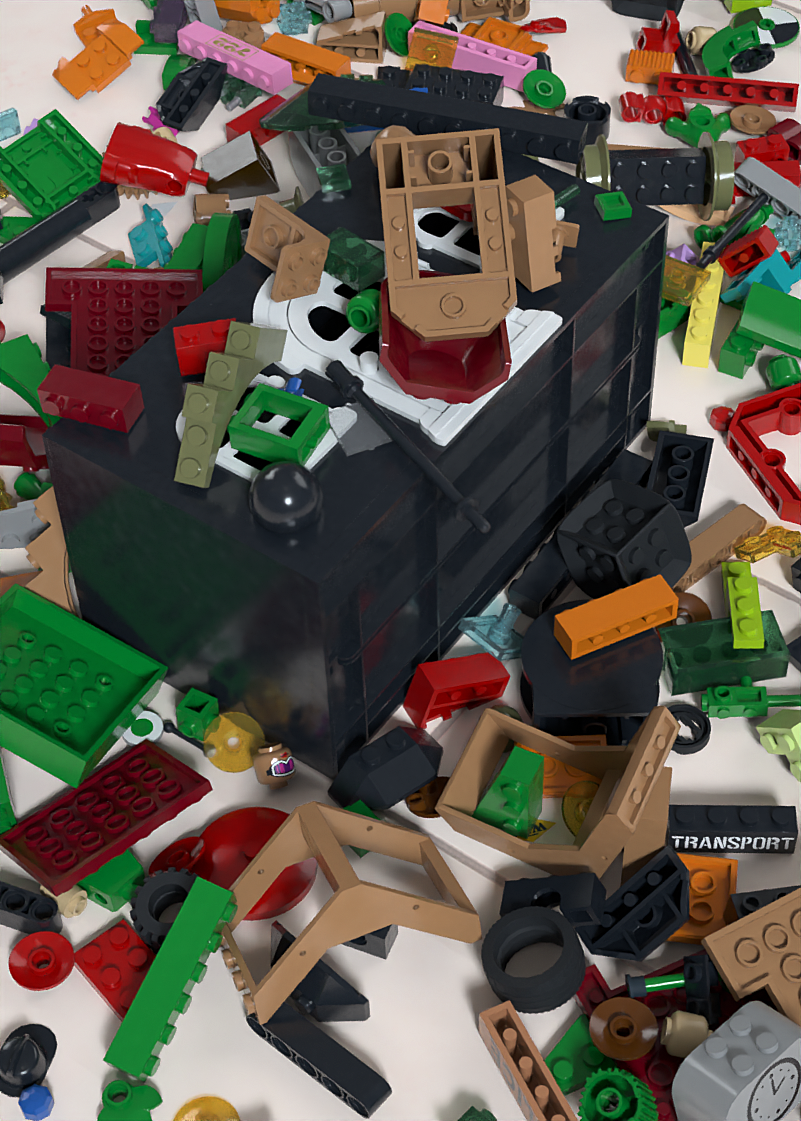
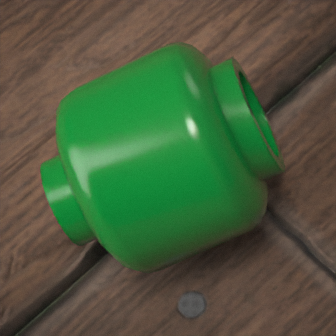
[345,289,380,334]
[765,354,801,391]

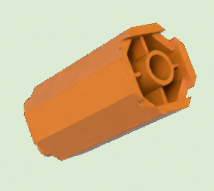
[214,0,280,24]

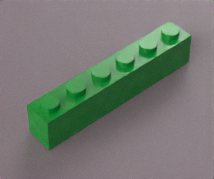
[103,876,238,1083]

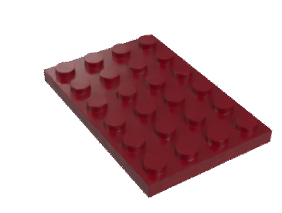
[0,739,213,897]

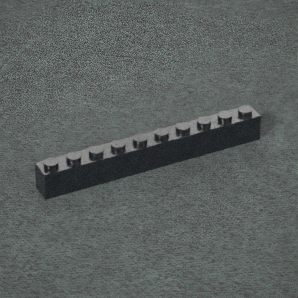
[308,73,588,164]

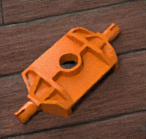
[73,5,118,47]

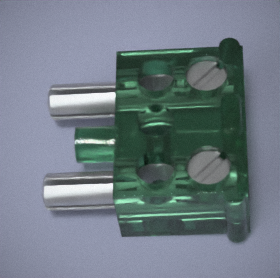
[220,73,262,112]

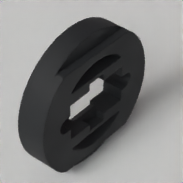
[667,704,711,755]

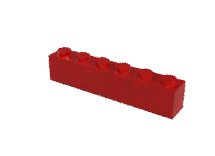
[657,72,799,112]

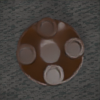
[406,776,450,818]

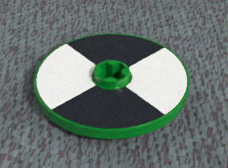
[733,7,800,49]

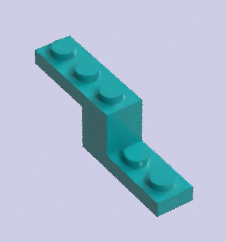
[720,248,801,303]

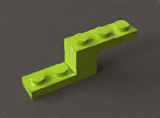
[721,562,764,649]

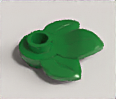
[97,1080,163,1121]

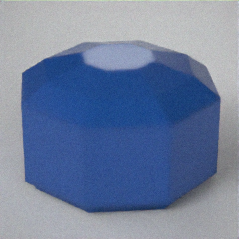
[18,1084,54,1121]

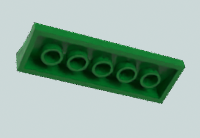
[736,281,801,358]

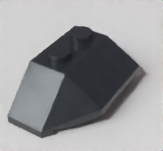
[156,57,228,131]
[327,726,444,811]
[574,845,689,962]
[270,920,370,1022]

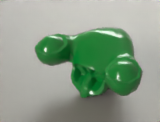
[664,103,732,148]

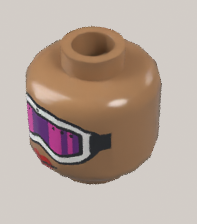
[252,742,296,790]

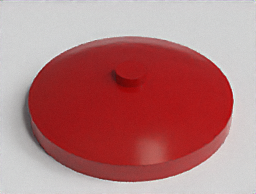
[191,807,318,921]

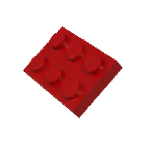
[74,919,156,1022]

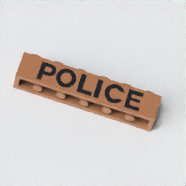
[479,1000,578,1121]

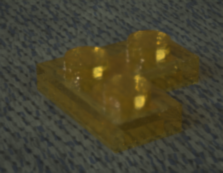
[734,526,801,563]

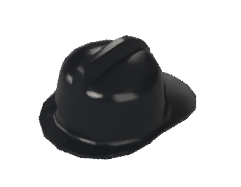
[0,1024,57,1098]

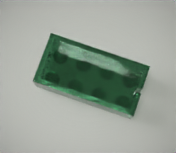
[657,610,790,696]

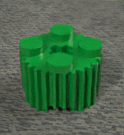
[577,1068,659,1121]

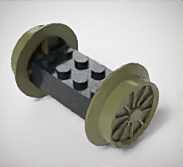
[575,131,734,221]

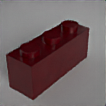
[37,364,145,433]

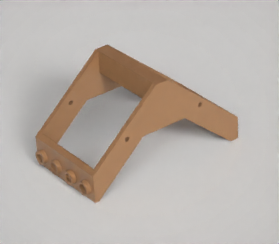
[435,706,681,879]
[219,801,482,1025]

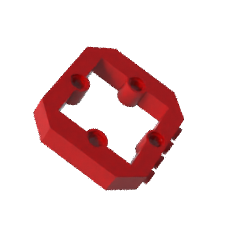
[726,383,801,525]

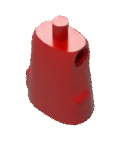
[100,122,210,197]

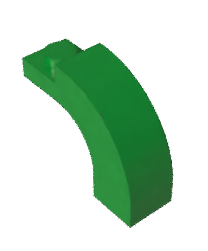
[702,21,760,78]

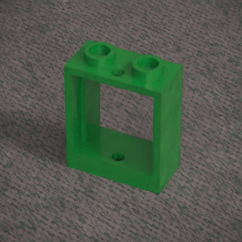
[227,383,330,466]

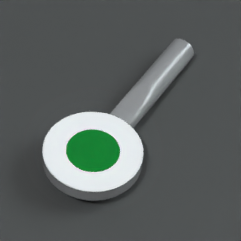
[122,711,164,747]

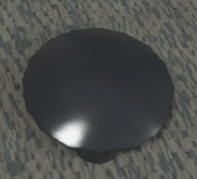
[731,43,775,73]

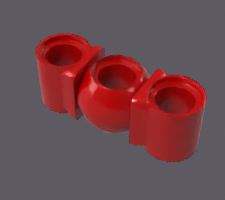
[619,92,687,125]

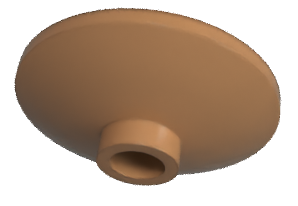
[730,105,776,135]

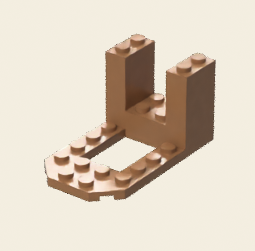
[376,128,517,342]

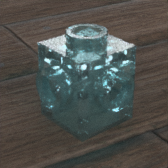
[277,2,312,35]
[773,216,801,252]

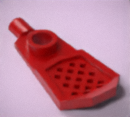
[520,17,567,33]

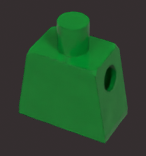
[77,849,145,912]

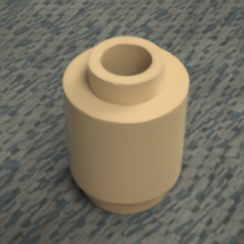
[40,884,87,918]

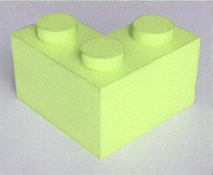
[756,709,801,782]

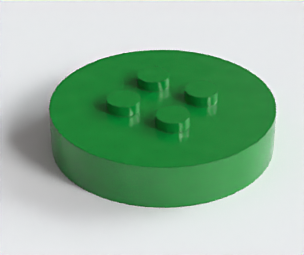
[202,212,242,292]

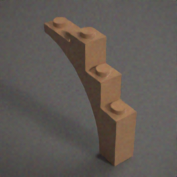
[24,486,80,618]

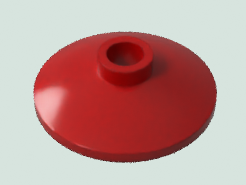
[148,836,205,879]
[9,931,75,991]

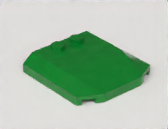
[0,109,104,220]

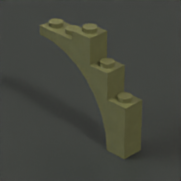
[174,321,288,488]

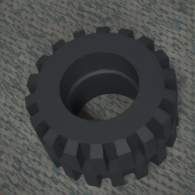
[130,867,199,954]

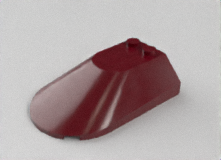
[379,270,512,404]
[0,414,49,472]

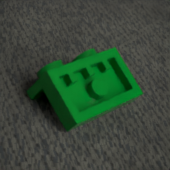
[134,20,180,55]

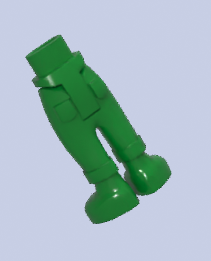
[694,205,774,249]

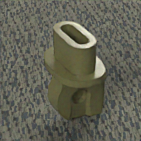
[647,420,687,442]

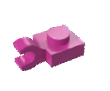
[142,106,179,136]

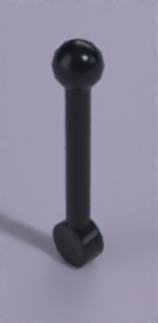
[163,722,215,758]

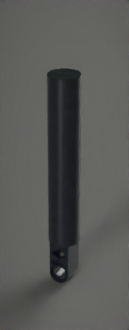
[0,182,120,285]

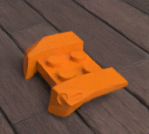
[460,17,548,56]
[52,20,144,100]

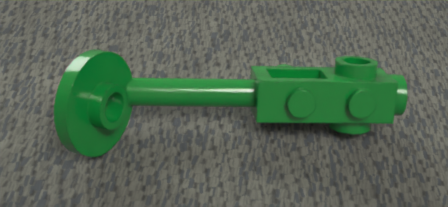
[701,676,801,719]

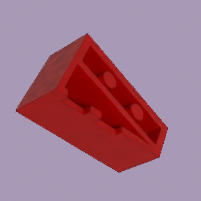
[403,651,511,730]

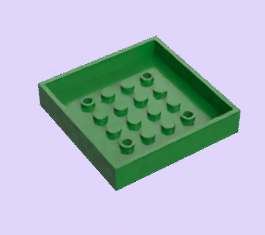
[0,583,168,789]

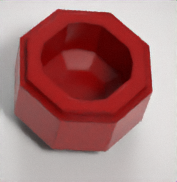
[709,406,735,432]

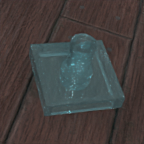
[458,603,524,661]

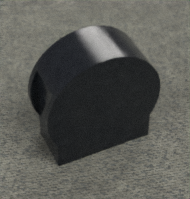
[520,599,663,746]

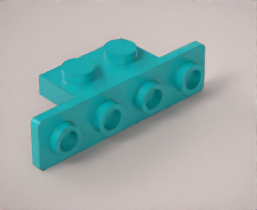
[128,203,173,268]

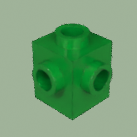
[175,688,221,742]

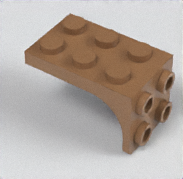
[244,195,331,303]

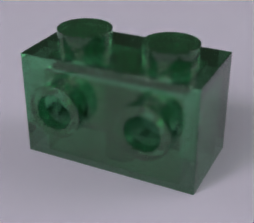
[323,227,385,292]

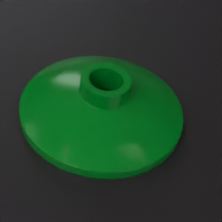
[384,13,413,57]
[523,69,566,109]

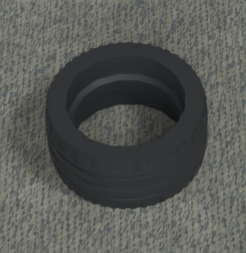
[481,906,586,1014]

